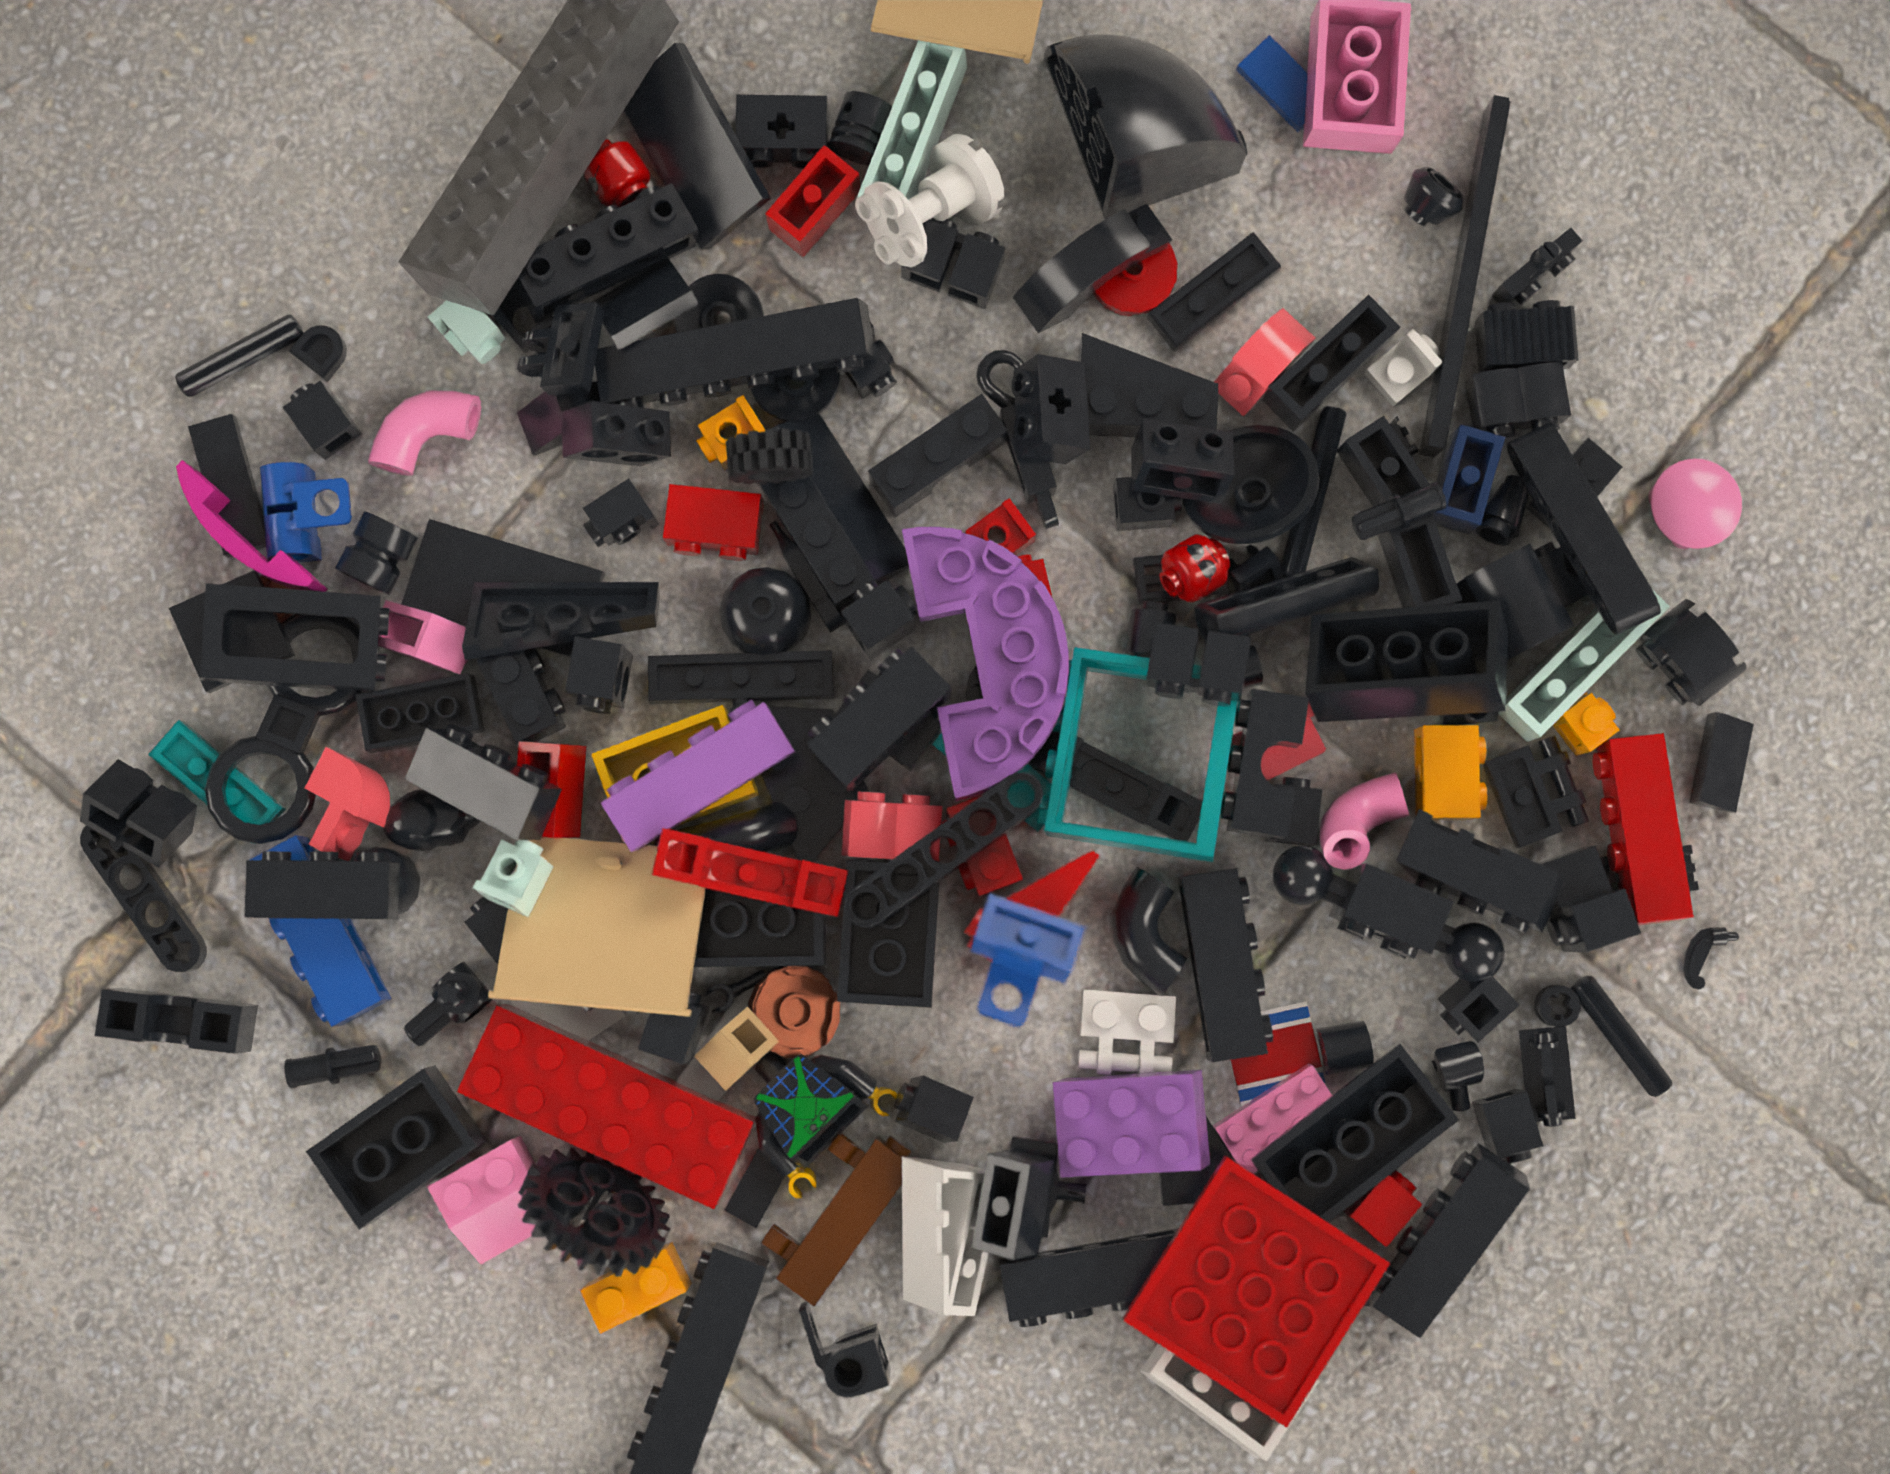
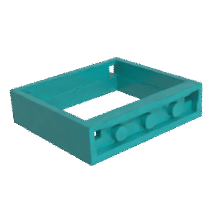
[1038,647,1238,862]

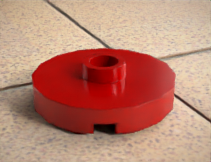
[1093,244,1178,316]

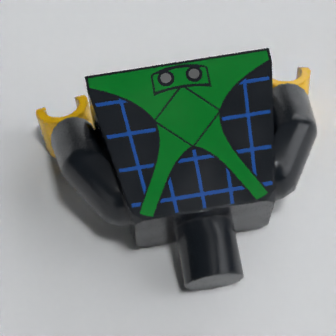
[754,1052,897,1199]

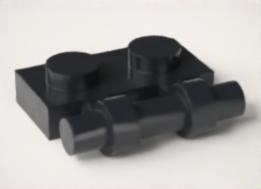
[1482,735,1589,848]

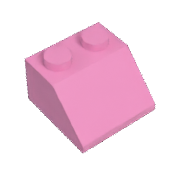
[427,1136,535,1264]

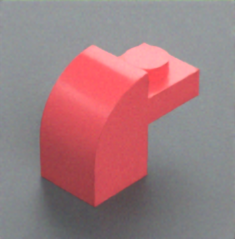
[1214,308,1316,417]
[305,747,390,861]

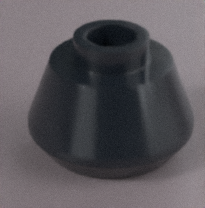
[1404,167,1464,226]

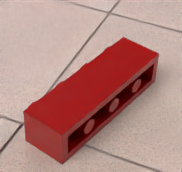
[1593,733,1694,926]

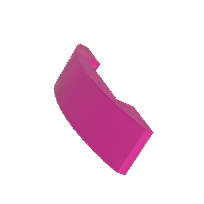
[176,460,328,592]

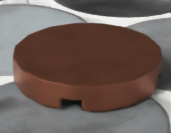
[748,966,840,1058]

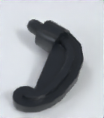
[1683,927,1739,990]

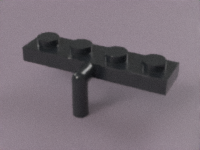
[648,650,834,722]

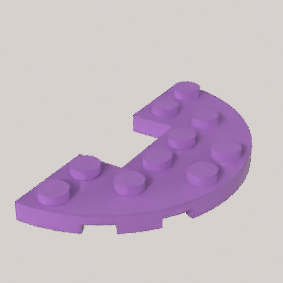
[902,527,1069,801]

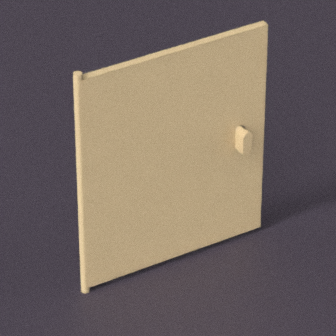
[871,0,1043,64]
[488,837,706,1017]

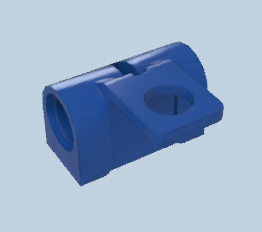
[260,462,352,563]
[970,894,1086,1027]

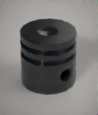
[828,91,892,165]

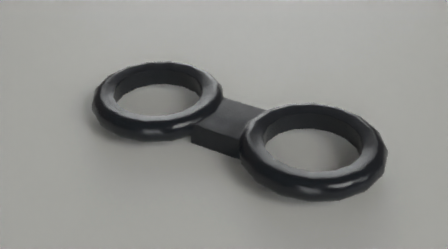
[205,614,363,844]

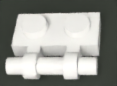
[1078,989,1176,1076]

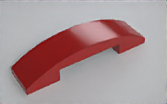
[651,828,848,917]

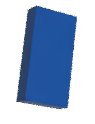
[1236,35,1308,133]

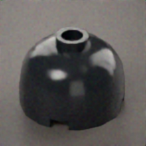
[719,567,812,655]

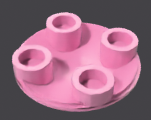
[1648,459,1742,549]

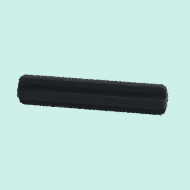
[175,314,303,397]
[1571,975,1673,1097]

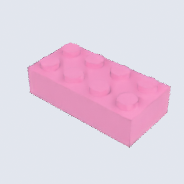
[1212,1064,1332,1174]

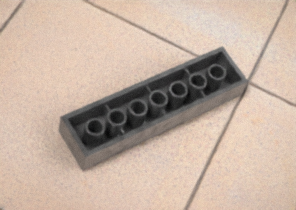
[398,0,679,315]

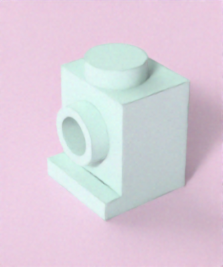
[428,300,506,364]
[473,840,553,917]

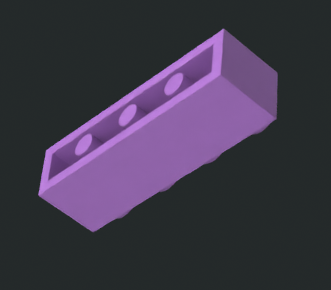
[601,700,796,852]

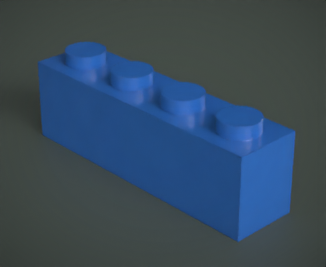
[250,835,392,1027]

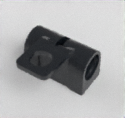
[799,1301,891,1398]

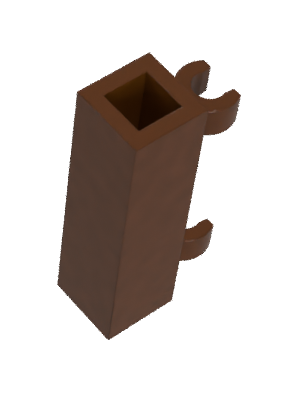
[761,1133,912,1307]

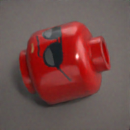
[583,139,650,208]
[1159,534,1230,603]

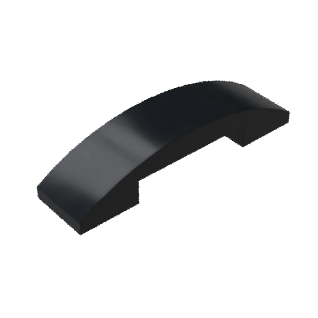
[1028,730,1203,841]

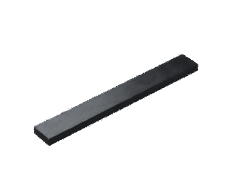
[1419,95,1511,458]

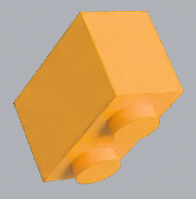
[1414,725,1487,820]
[580,1242,692,1334]

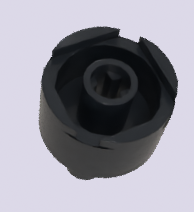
[1635,599,1747,706]

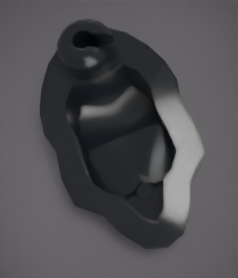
[383,790,481,851]

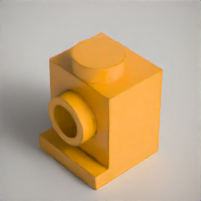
[696,395,765,471]
[1552,692,1620,756]

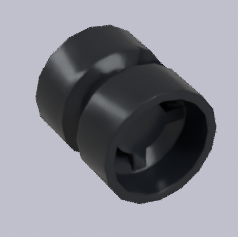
[335,511,418,595]

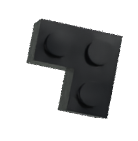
[1538,845,1641,952]

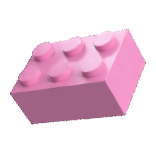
[1303,0,1411,154]

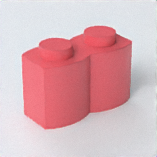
[841,791,942,862]

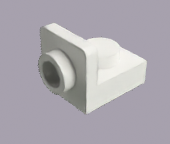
[1364,329,1443,407]

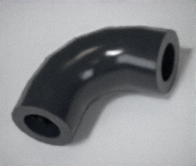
[677,802,797,853]
[1113,867,1187,996]

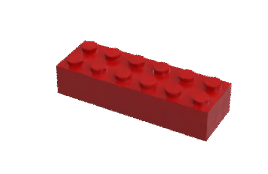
[456,1003,756,1209]

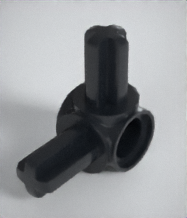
[404,962,493,1046]

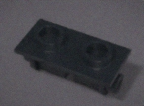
[1518,1026,1576,1127]

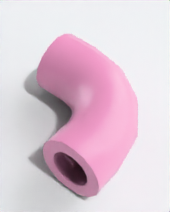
[368,390,481,476]
[1320,772,1409,870]

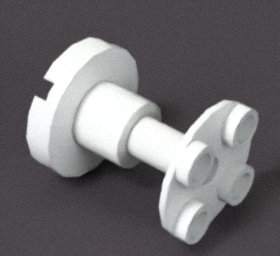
[855,134,1004,267]

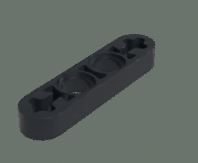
[80,825,207,972]

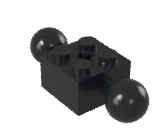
[1272,845,1505,982]

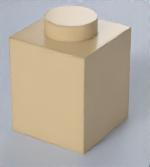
[694,1006,779,1091]

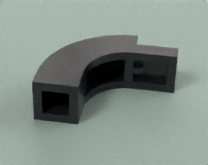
[1013,203,1173,334]

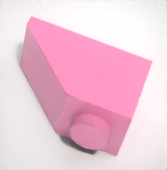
[378,600,469,675]

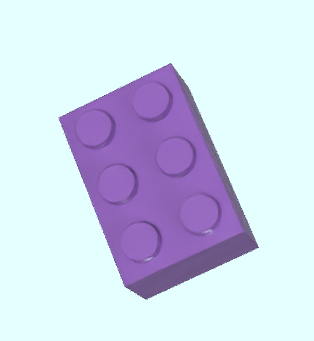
[1053,1070,1210,1178]

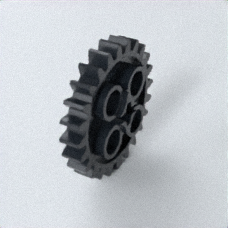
[518,1147,670,1277]

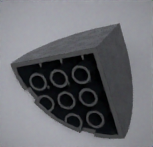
[1044,34,1247,219]

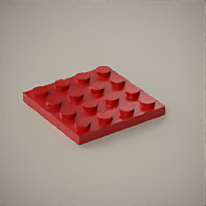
[1122,1156,1390,1428]

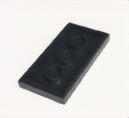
[624,42,771,250]
[401,519,605,658]

